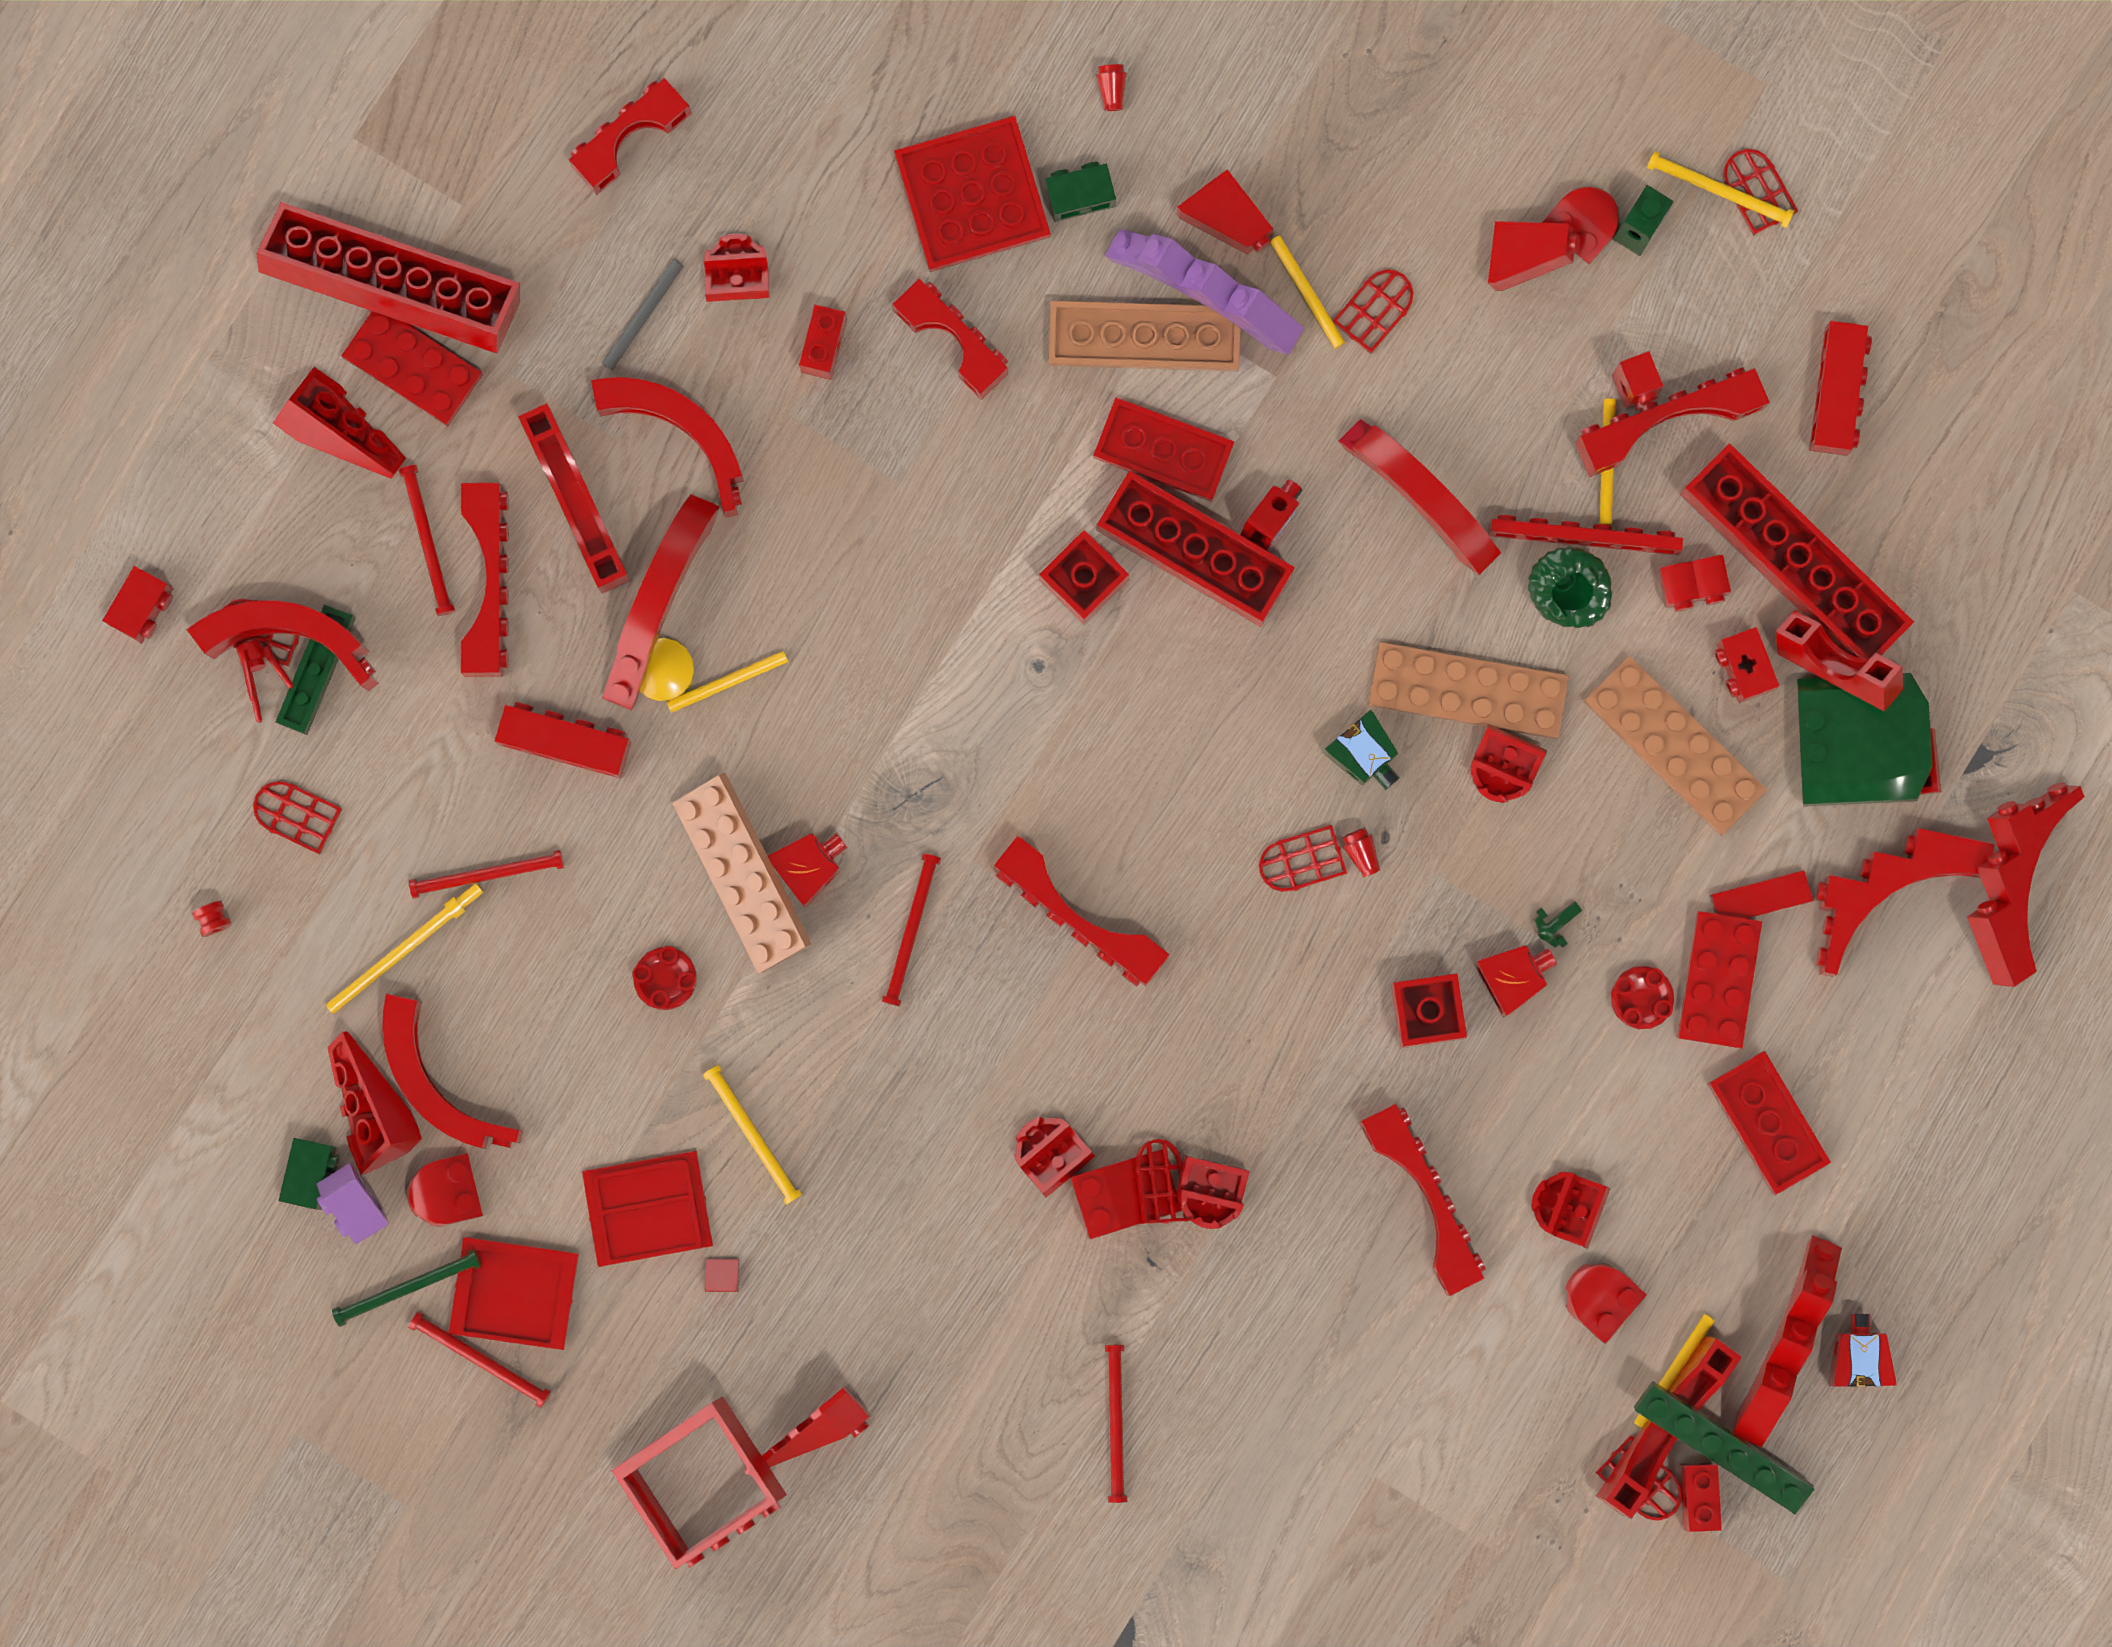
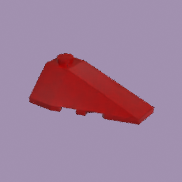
[273,366,406,479]
[327,1031,422,1175]
[744,1386,871,1476]

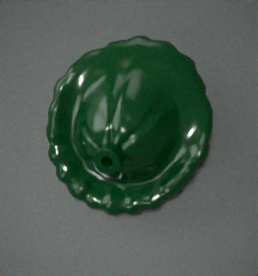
[1528,547,1612,628]

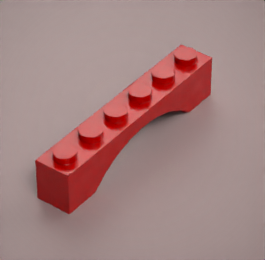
[1575,367,1770,478]
[518,403,631,594]
[461,483,509,677]
[994,835,1170,987]
[1359,1104,1486,1296]
[1596,1336,1742,1519]

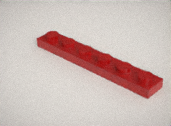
[1488,515,1683,556]

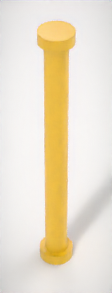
[1647,151,1794,228]
[703,1065,803,1205]

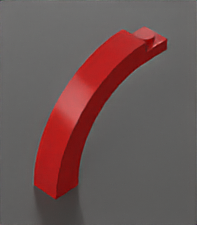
[591,377,744,518]
[1338,419,1501,575]
[186,600,379,691]
[382,994,523,1149]

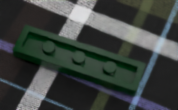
[275,605,356,735]

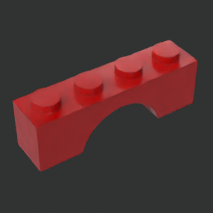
[569,78,692,195]
[892,278,1008,400]
[1776,610,1903,711]

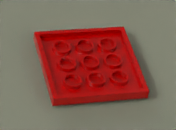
[894,116,1051,272]

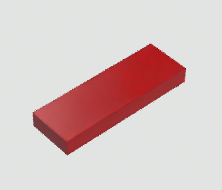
[1710,870,1813,919]

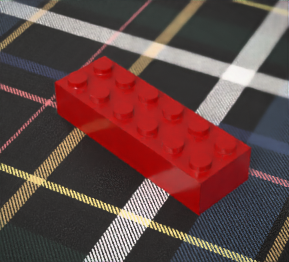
[1096,470,1295,627]

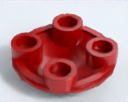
[632,946,697,1010]
[1611,966,1674,1030]

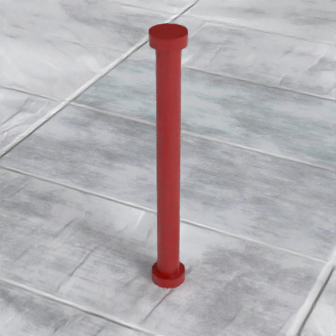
[398,465,455,616]
[409,850,564,899]
[881,853,941,1007]
[408,1311,551,1408]
[1105,1345,1128,1503]

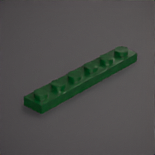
[1634,1381,1815,1515]

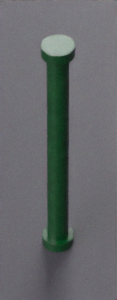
[332,1249,482,1327]

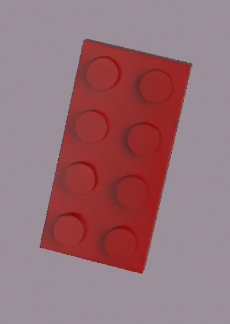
[341,311,483,427]
[1093,397,1235,502]
[1677,911,1763,1049]
[1707,1051,1831,1195]

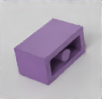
[317,1163,389,1244]

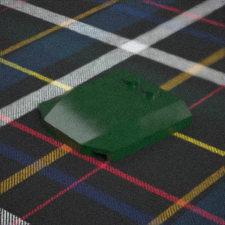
[1797,673,1932,807]

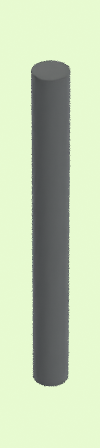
[602,259,684,370]

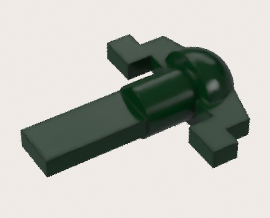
[1534,901,1582,948]

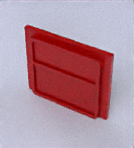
[582,1151,713,1267]
[448,1237,579,1350]

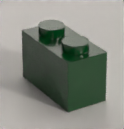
[1045,162,1116,222]
[278,1138,339,1210]

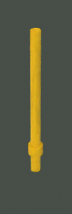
[325,883,484,1014]

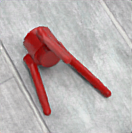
[236,640,293,723]

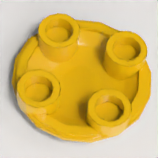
[640,638,694,701]

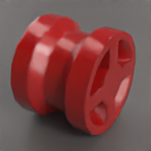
[192,900,232,937]

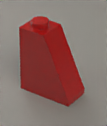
[1176,169,1273,254]
[1488,221,1580,291]

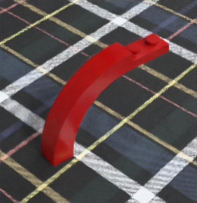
[602,494,720,710]

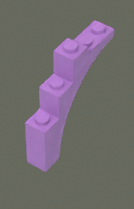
[1105,229,1304,355]

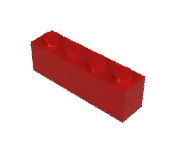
[1809,320,1872,456]
[494,702,632,779]

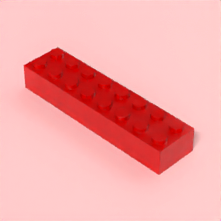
[256,202,520,354]
[1680,443,1914,658]

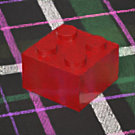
[1039,530,1130,625]
[1391,973,1467,1049]

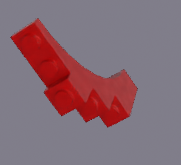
[1967,782,2085,987]
[1816,828,1995,977]
[1732,1235,1842,1447]

